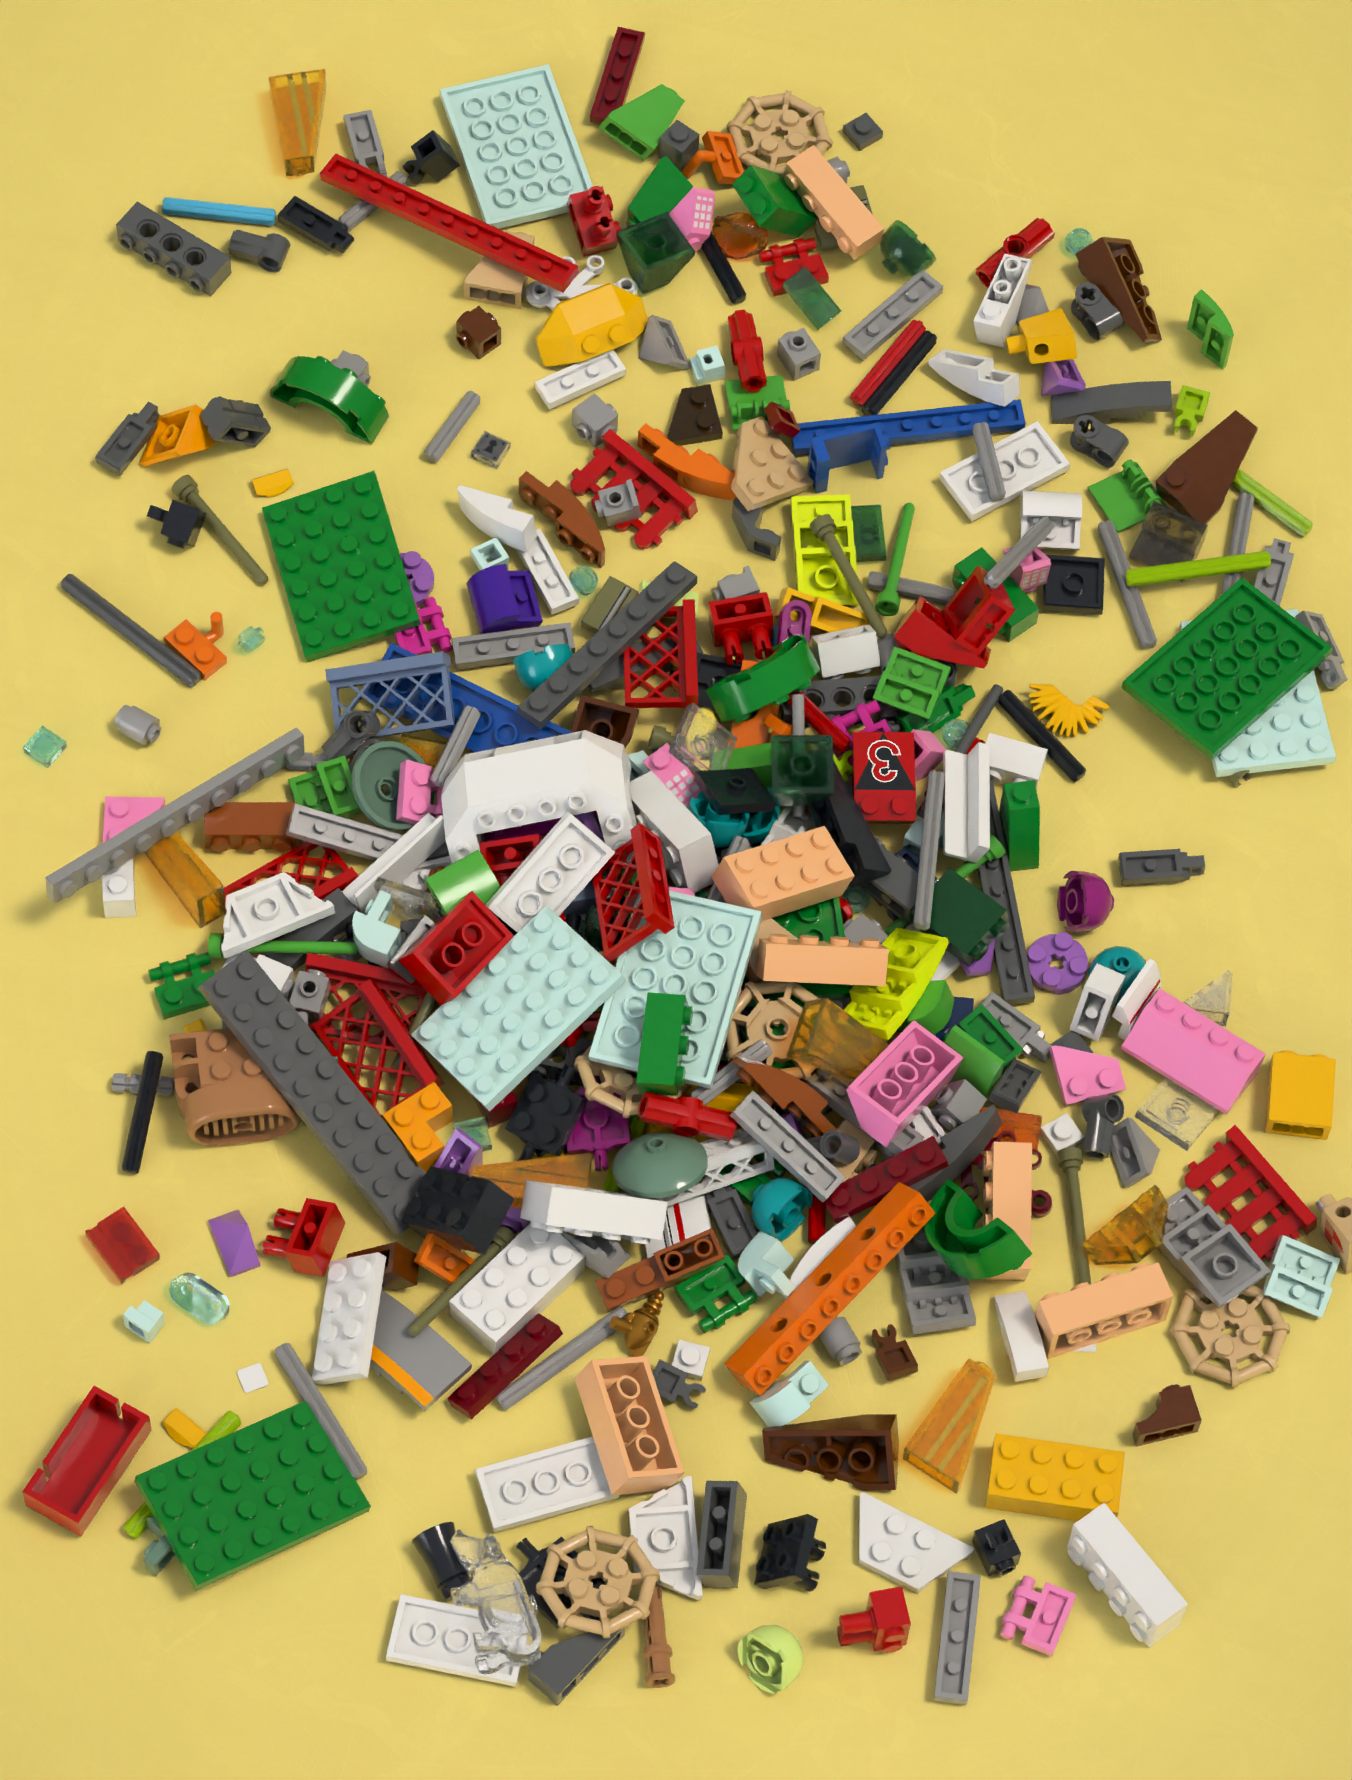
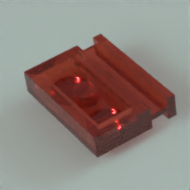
[85,1206,160,1284]

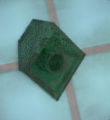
[616,212,695,294]
[769,735,834,806]

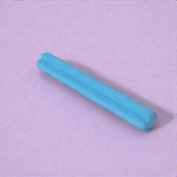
[162,197,276,226]

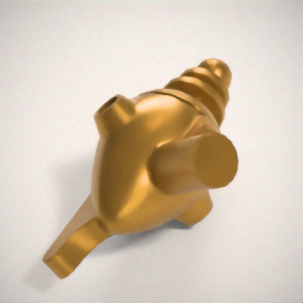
[609,1291,665,1357]

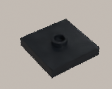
[1043,554,1105,615]
[694,768,776,815]

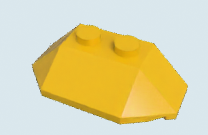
[535,283,648,367]

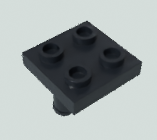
[754,1514,826,1592]

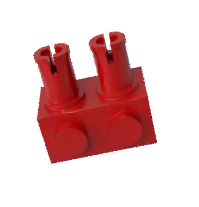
[567,186,622,257]
[708,592,773,665]
[479,834,544,886]
[263,1198,345,1277]
[837,1586,911,1653]

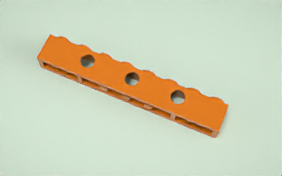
[724,1182,936,1396]

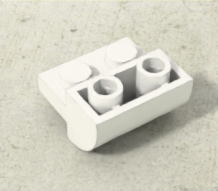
[1020,490,1082,551]

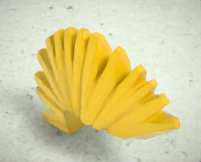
[1029,684,1110,737]

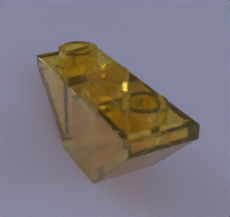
[1082,1185,1169,1265]

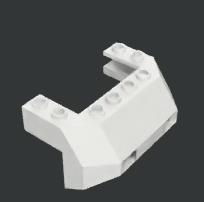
[441,730,637,864]

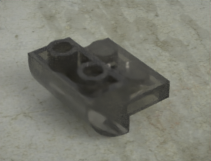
[1129,501,1208,583]

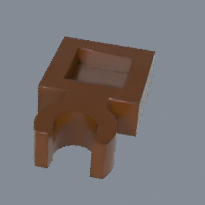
[872,1324,918,1382]

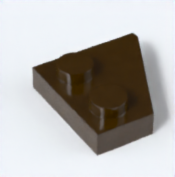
[667,384,723,446]

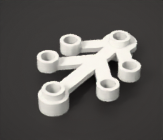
[526,255,638,310]

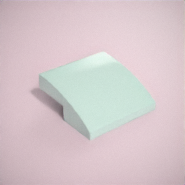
[1263,1235,1340,1318]

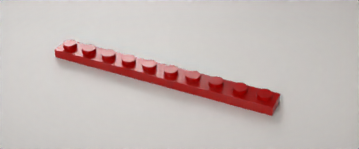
[320,153,579,293]

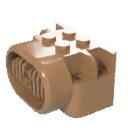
[169,1028,300,1146]

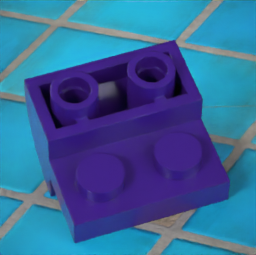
[466,564,543,634]

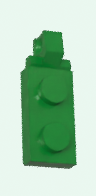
[896,683,976,733]

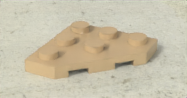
[731,416,814,512]

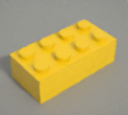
[985,1433,1125,1521]

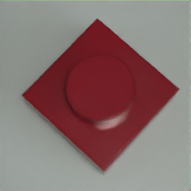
[764,401,800,439]

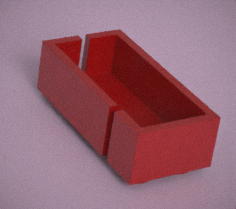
[22,1386,152,1537]

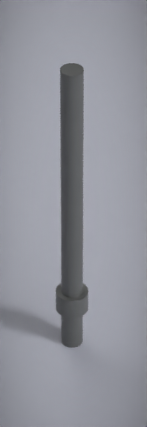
[917,684,1004,819]

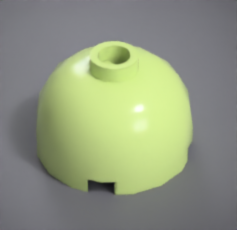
[737,1625,804,1694]

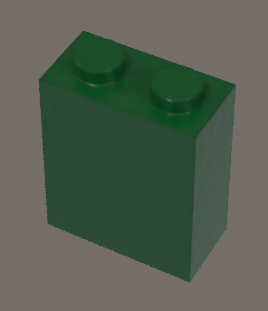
[910,868,1009,967]

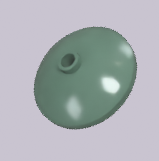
[352,741,434,831]
[612,1131,708,1198]

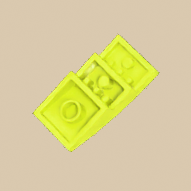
[790,494,858,606]
[835,928,949,1040]

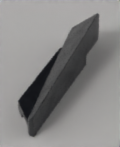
[801,749,892,888]

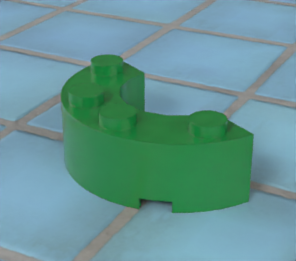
[270,356,389,444]
[706,634,820,723]
[925,1178,1032,1279]

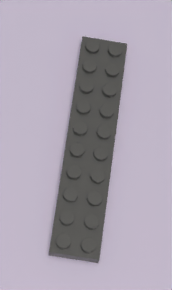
[197,950,426,1238]

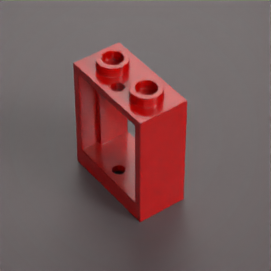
[942,566,1015,656]

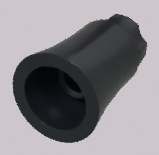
[412,1522,474,1601]

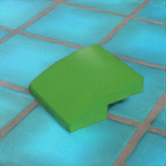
[1187,289,1234,370]
[872,646,951,720]
[288,755,362,819]
[425,849,501,916]
[944,1025,1005,1106]

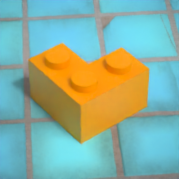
[382,1082,453,1173]

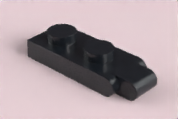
[278,196,354,253]

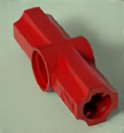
[976,218,1055,288]
[728,310,767,393]
[638,1092,737,1142]

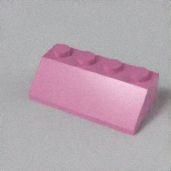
[1121,989,1266,1115]
[846,1020,964,1148]

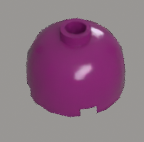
[1057,871,1114,932]

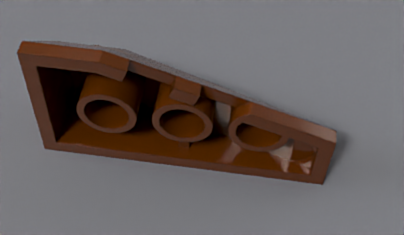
[1075,237,1162,343]
[1156,410,1258,530]
[571,695,639,817]
[762,1414,899,1490]

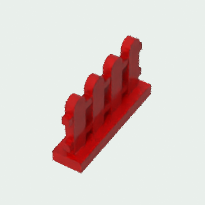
[570,429,698,550]
[1185,1125,1317,1261]

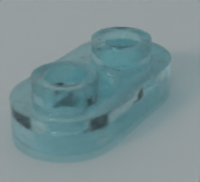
[169,1272,230,1324]

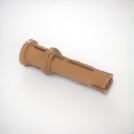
[643,1585,675,1688]

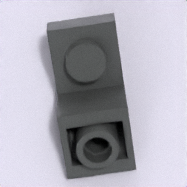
[732,497,781,561]

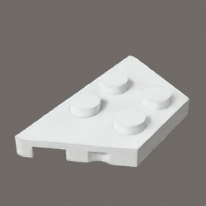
[221,872,335,959]
[629,1476,702,1600]
[859,1492,974,1594]

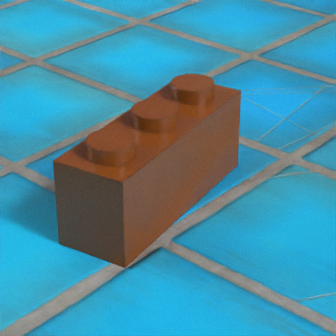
[204,802,298,852]

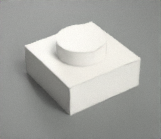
[1040,1113,1084,1157]
[672,1339,710,1381]

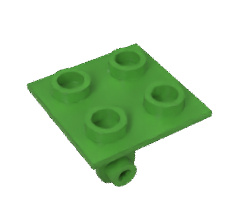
[725,375,790,431]
[1088,459,1168,533]

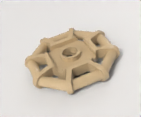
[727,90,833,175]
[726,981,836,1081]
[574,1044,692,1119]
[1170,1285,1290,1387]
[536,1526,660,1638]

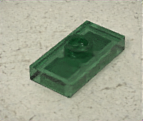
[781,266,841,330]
[851,505,887,562]

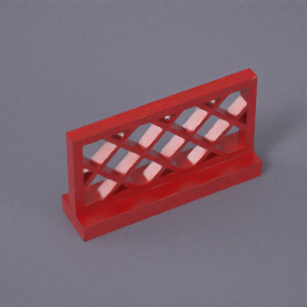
[622,599,698,714]
[593,823,675,961]
[216,841,358,940]
[305,953,427,1047]
[312,979,445,1118]

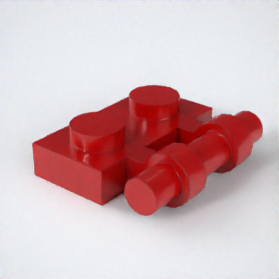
[758,238,829,297]

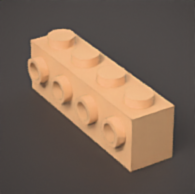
[784,145,884,260]
[756,934,889,986]

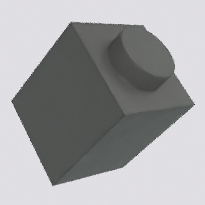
[658,120,700,172]

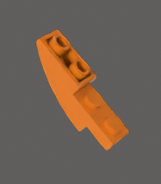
[637,423,737,500]

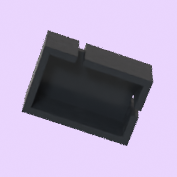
[401,1166,514,1255]

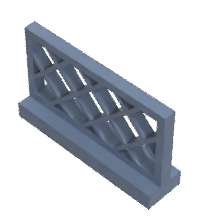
[325,651,455,739]

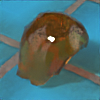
[712,211,768,260]

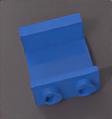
[807,422,890,494]

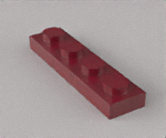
[590,27,645,124]
[824,1135,949,1224]
[447,1313,563,1420]

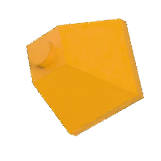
[139,404,216,467]

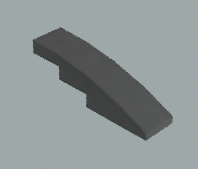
[1051,381,1172,424]
[588,632,704,692]
[909,1105,1002,1202]

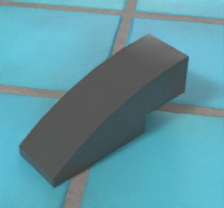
[265,888,357,971]

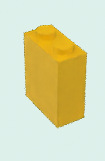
[1265,1050,1336,1140]

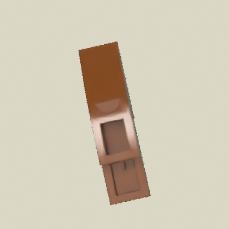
[519,471,605,568]
[731,1057,838,1137]
[595,1228,725,1312]

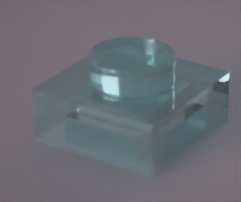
[23,725,67,768]
[454,1116,492,1151]

